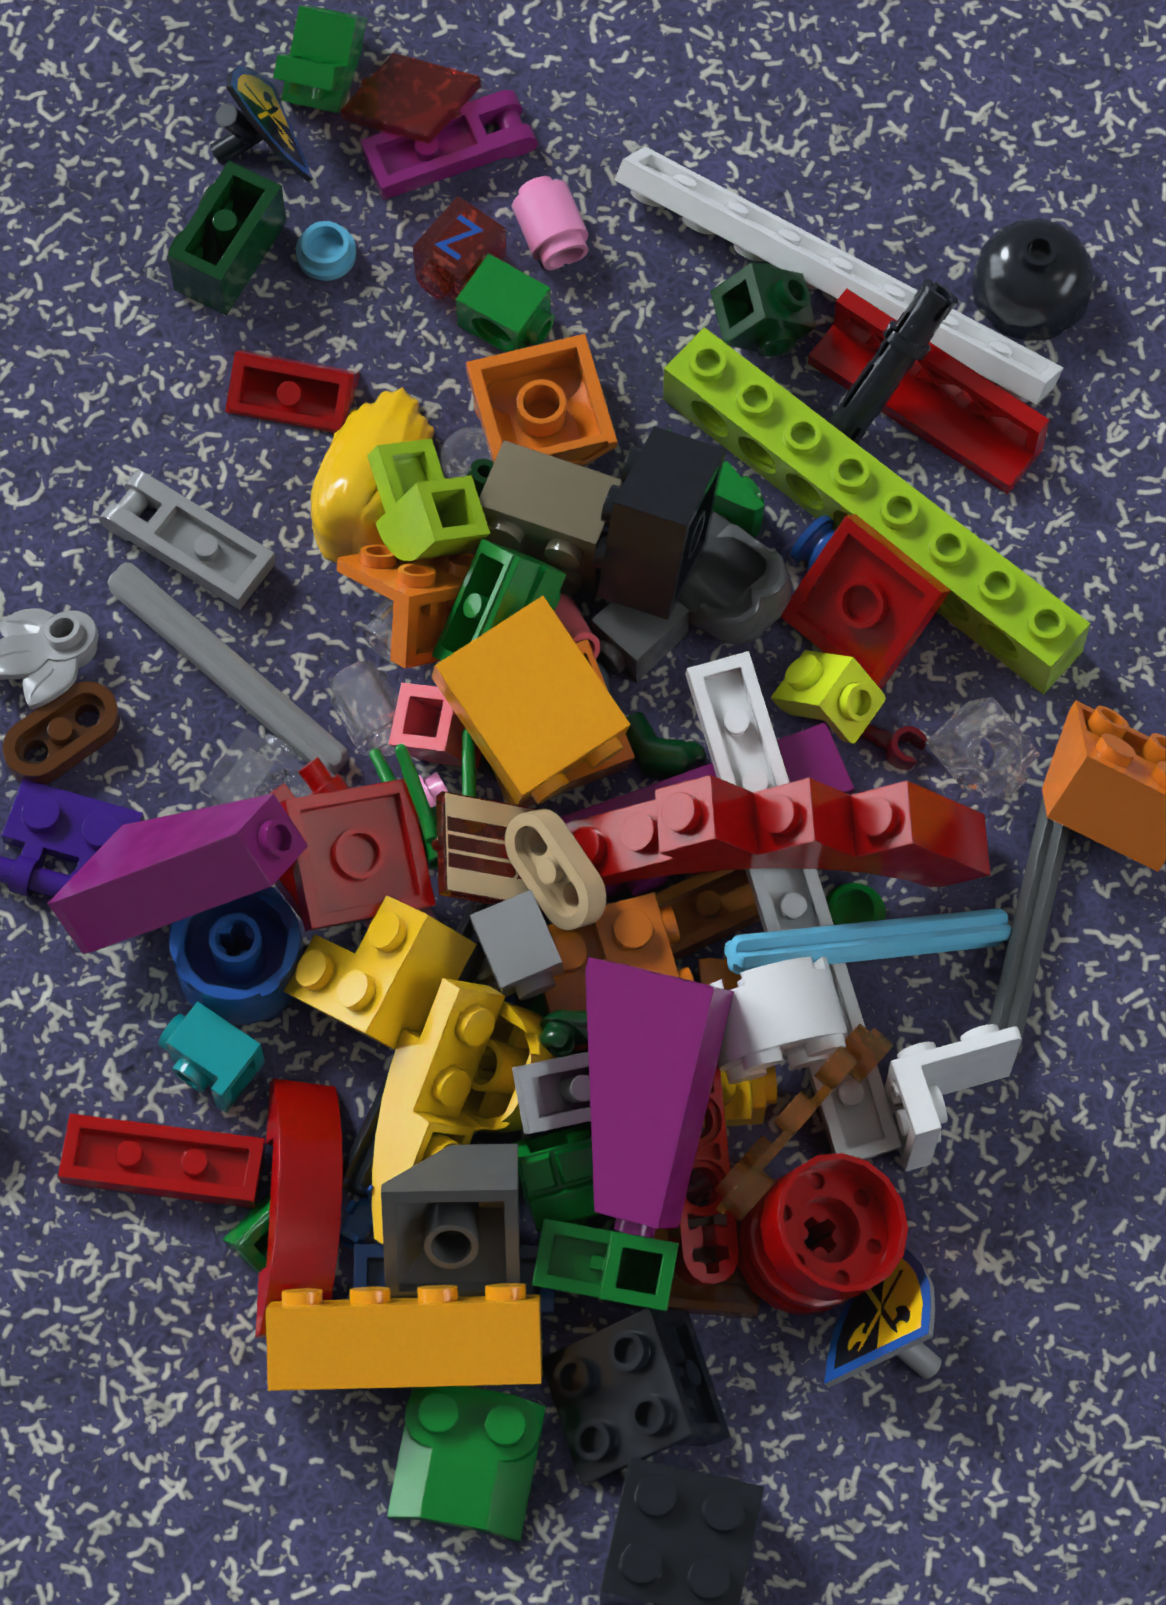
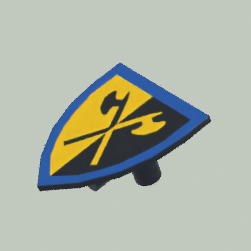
[210,66,314,182]

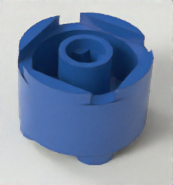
[169,886,304,1025]

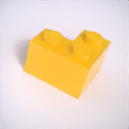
[283,895,477,1050]

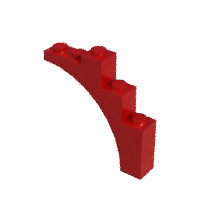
[565,775,991,888]

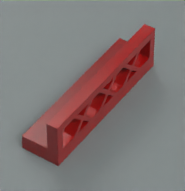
[808,288,1050,494]

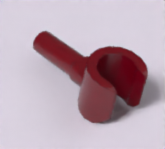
[860,724,928,770]

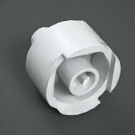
[709,956,848,1084]

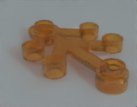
[714,1023,894,1221]

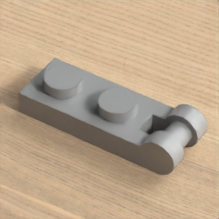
[99,470,276,610]

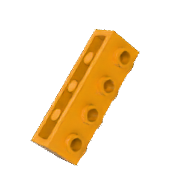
[266,1283,542,1391]

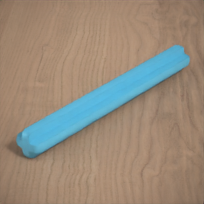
[724,908,1012,974]

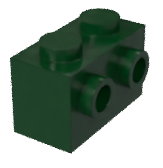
[167,161,287,316]

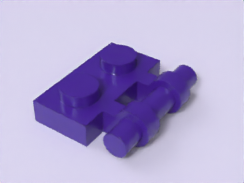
[0,779,145,897]

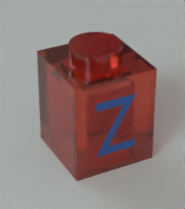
[413,196,507,301]

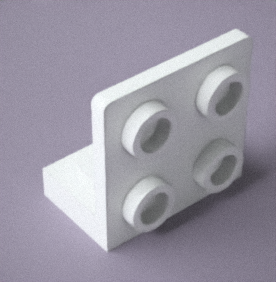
[884,1024,1022,1172]

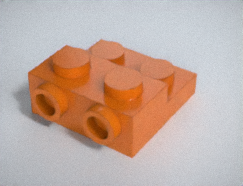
[542,892,694,1055]

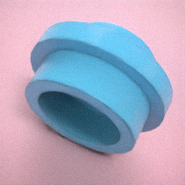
[296,221,356,281]

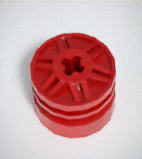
[736,1153,908,1316]

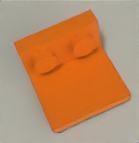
[336,544,474,669]

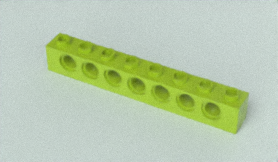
[663,327,1091,695]

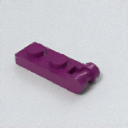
[360,90,538,200]

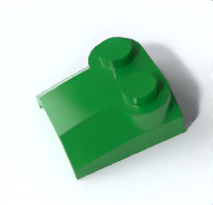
[387,1386,546,1543]

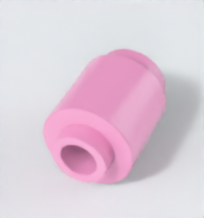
[512,176,589,271]

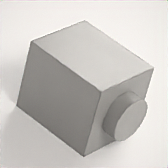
[470,890,564,1001]

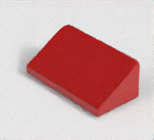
[225,350,360,433]

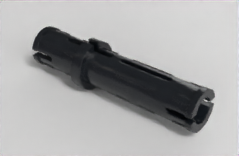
[828,279,958,444]

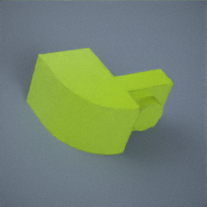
[367,439,490,561]

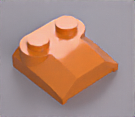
[466,334,617,466]

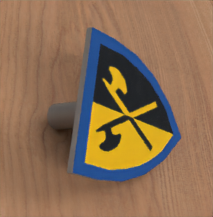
[824,1249,941,1388]

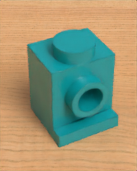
[158,1001,265,1113]

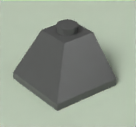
[381,1144,520,1298]

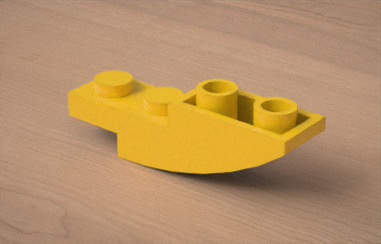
[372,978,506,1244]

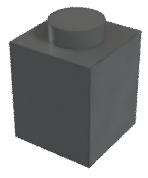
[591,601,689,683]

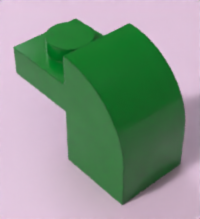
[273,5,367,113]
[532,1219,679,1311]

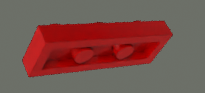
[58,1113,266,1209]

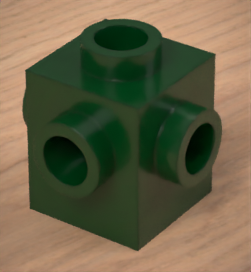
[710,263,817,357]

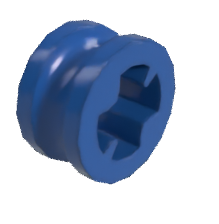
[790,515,835,572]

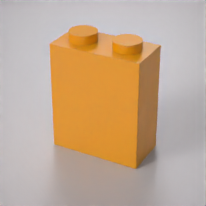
[431,596,631,806]

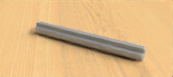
[107,562,349,776]

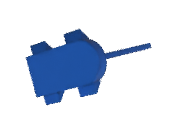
[339,1185,374,1251]

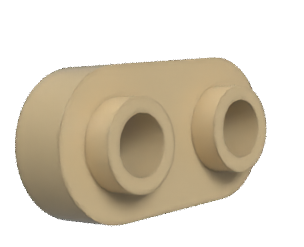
[505,809,606,930]

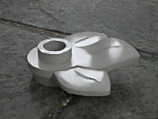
[0,608,99,710]

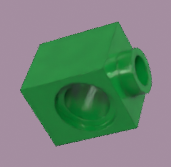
[456,253,555,352]

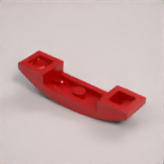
[255,1078,343,1339]

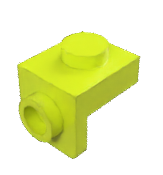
[771,650,886,743]

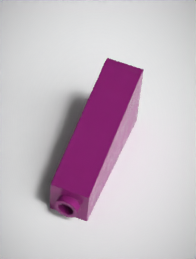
[48,793,308,954]
[585,957,734,1238]

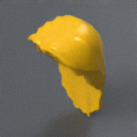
[310,387,435,563]

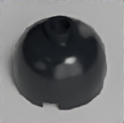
[971,218,1094,341]

